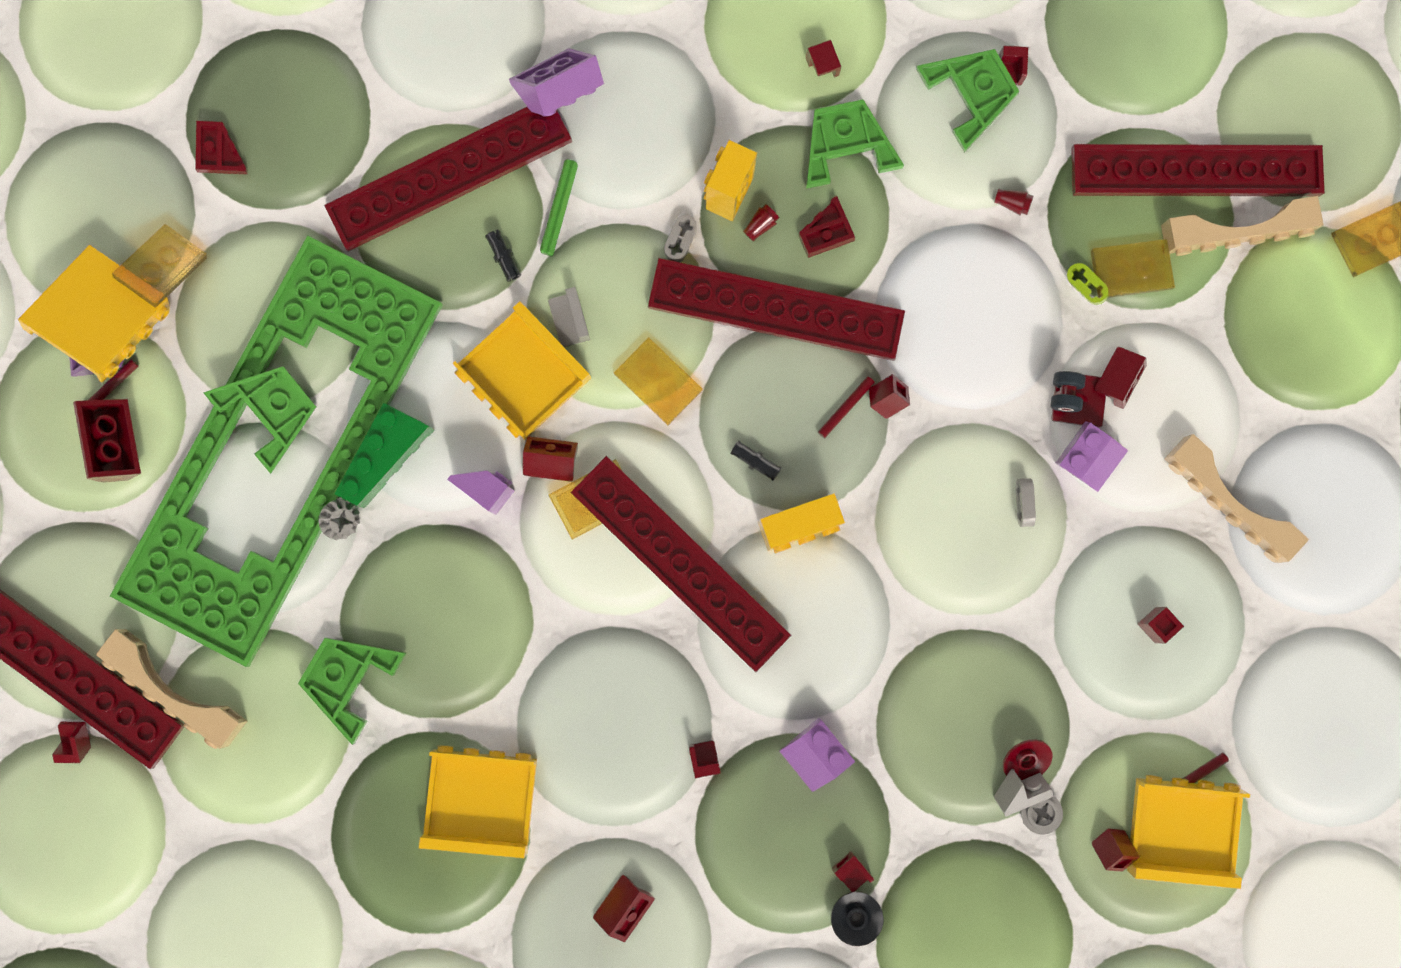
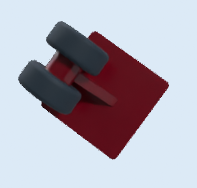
[1050,371,1106,428]

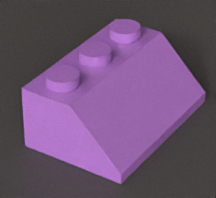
[509,48,604,116]

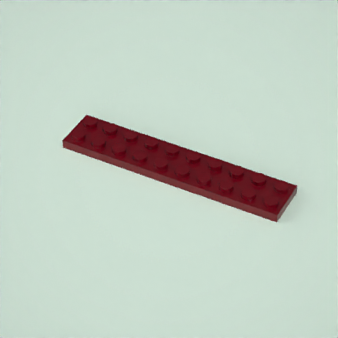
[324,107,572,252]
[1071,144,1325,197]
[648,258,905,361]
[570,456,791,672]
[0,589,184,769]

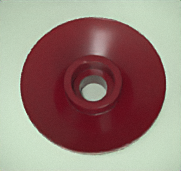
[1003,739,1053,780]

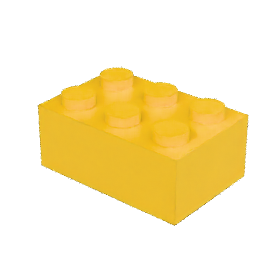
[704,140,757,222]
[758,493,845,554]

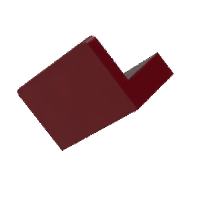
[1095,347,1147,409]
[523,436,578,482]
[593,875,655,942]

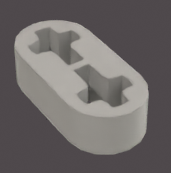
[664,215,697,262]
[1016,478,1036,527]

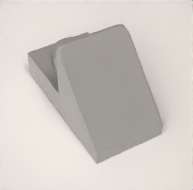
[994,769,1054,817]

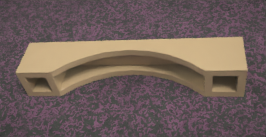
[1161,196,1324,256]
[1164,434,1309,563]
[96,629,247,749]

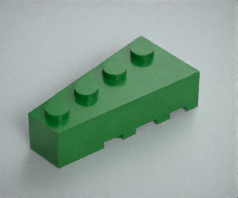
[335,403,435,508]

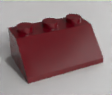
[73,399,141,483]

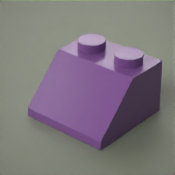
[1055,422,1128,492]
[447,470,514,515]
[779,718,855,792]

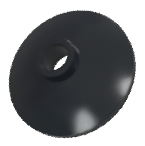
[831,892,884,946]

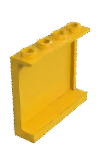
[18,245,170,383]
[452,301,591,440]
[419,745,537,858]
[1127,775,1250,889]

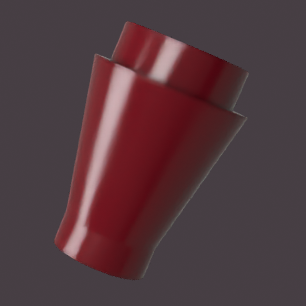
[994,188,1034,215]
[743,204,780,242]

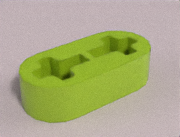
[1067,263,1109,305]

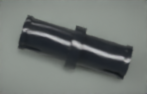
[485,229,521,282]
[730,440,782,481]

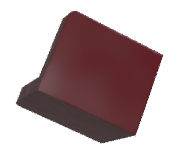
[806,40,842,77]
[999,46,1029,86]
[869,374,910,419]
[1138,607,1184,644]
[52,721,91,763]
[689,740,721,779]
[1092,828,1140,872]
[832,851,875,892]

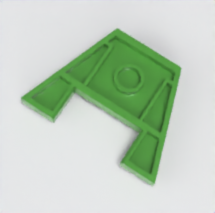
[916,49,1019,153]
[806,99,904,189]
[203,366,317,474]
[298,638,407,745]

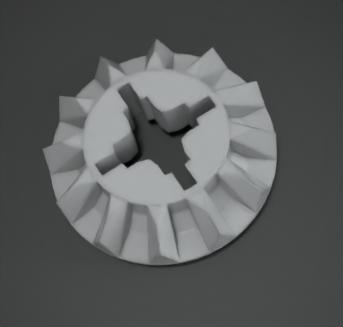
[319,499,360,541]
[1020,797,1063,835]

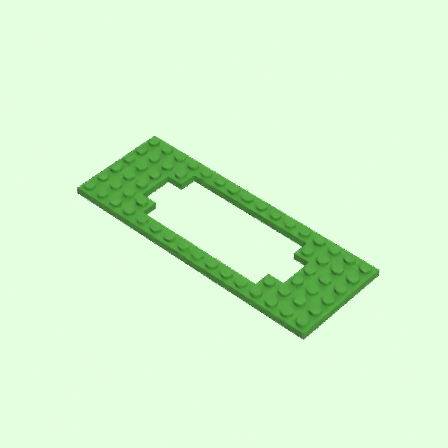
[110,235,443,667]

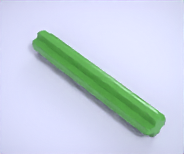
[540,159,578,256]

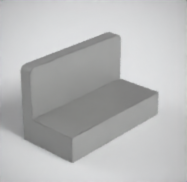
[548,287,590,347]

